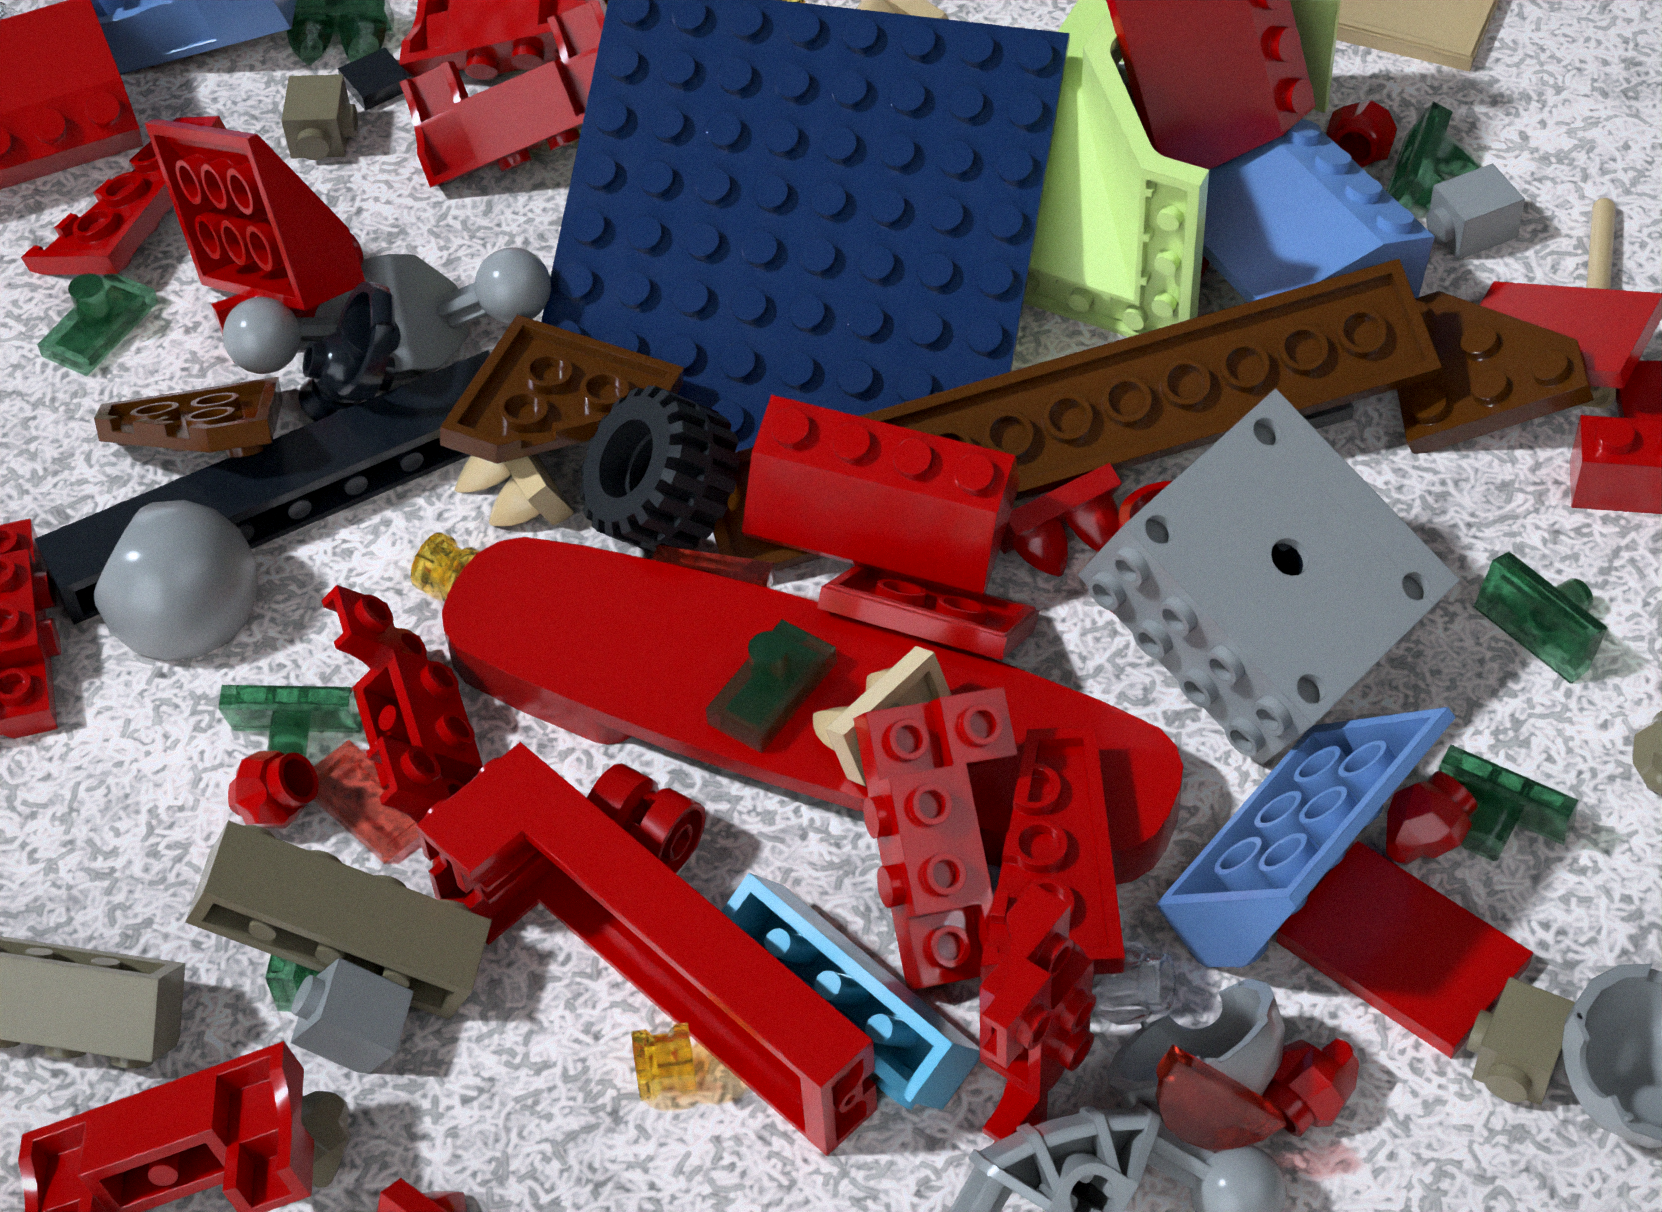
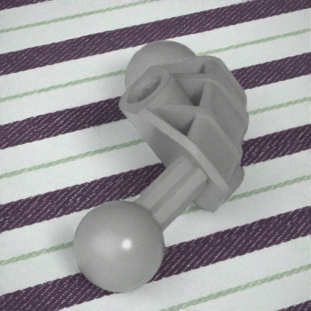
[223,247,551,381]
[949,1102,1287,1212]

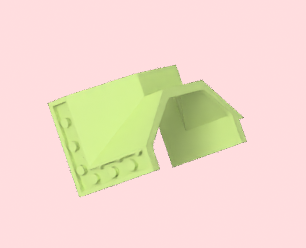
[1024,0,1341,337]

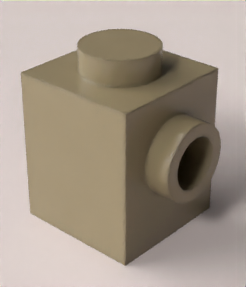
[281,74,358,160]
[1466,977,1575,1106]

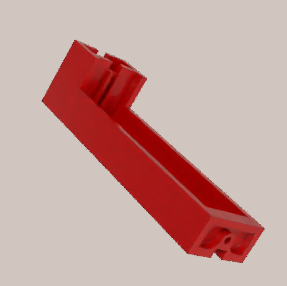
[416,742,878,1156]

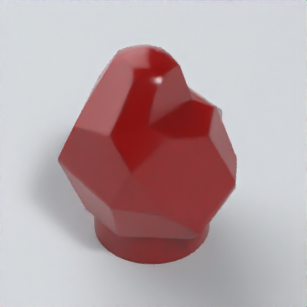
[1325,100,1398,168]
[228,750,319,829]
[1386,771,1478,865]
[1258,1037,1359,1137]

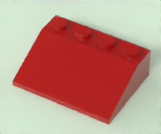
[0,0,143,190]
[1106,0,1316,170]
[145,119,366,311]

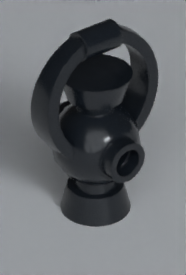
[298,282,401,422]

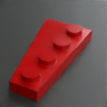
[21,116,226,276]
[980,726,1125,981]

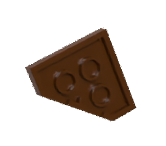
[1397,291,1594,454]
[440,314,684,464]
[94,377,283,457]

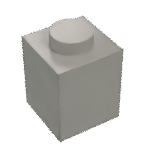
[1426,163,1525,260]
[290,957,414,1074]

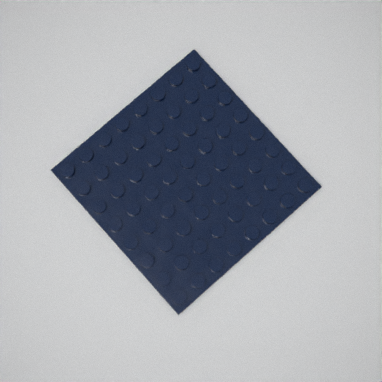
[541,0,1070,452]

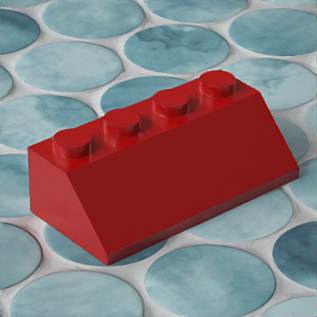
[742,394,1020,598]

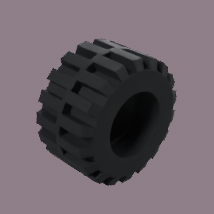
[580,385,740,557]

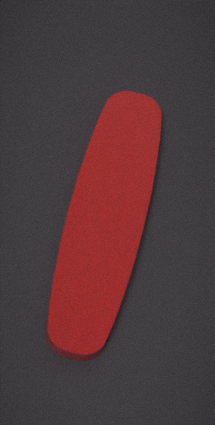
[441,537,1184,885]

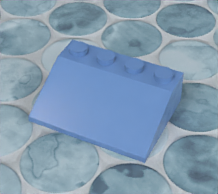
[1203,119,1435,302]
[1155,707,1456,968]

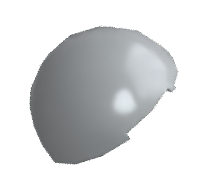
[94,500,258,661]
[1562,963,1662,1148]
[1107,979,1285,1130]

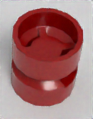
[587,763,706,874]

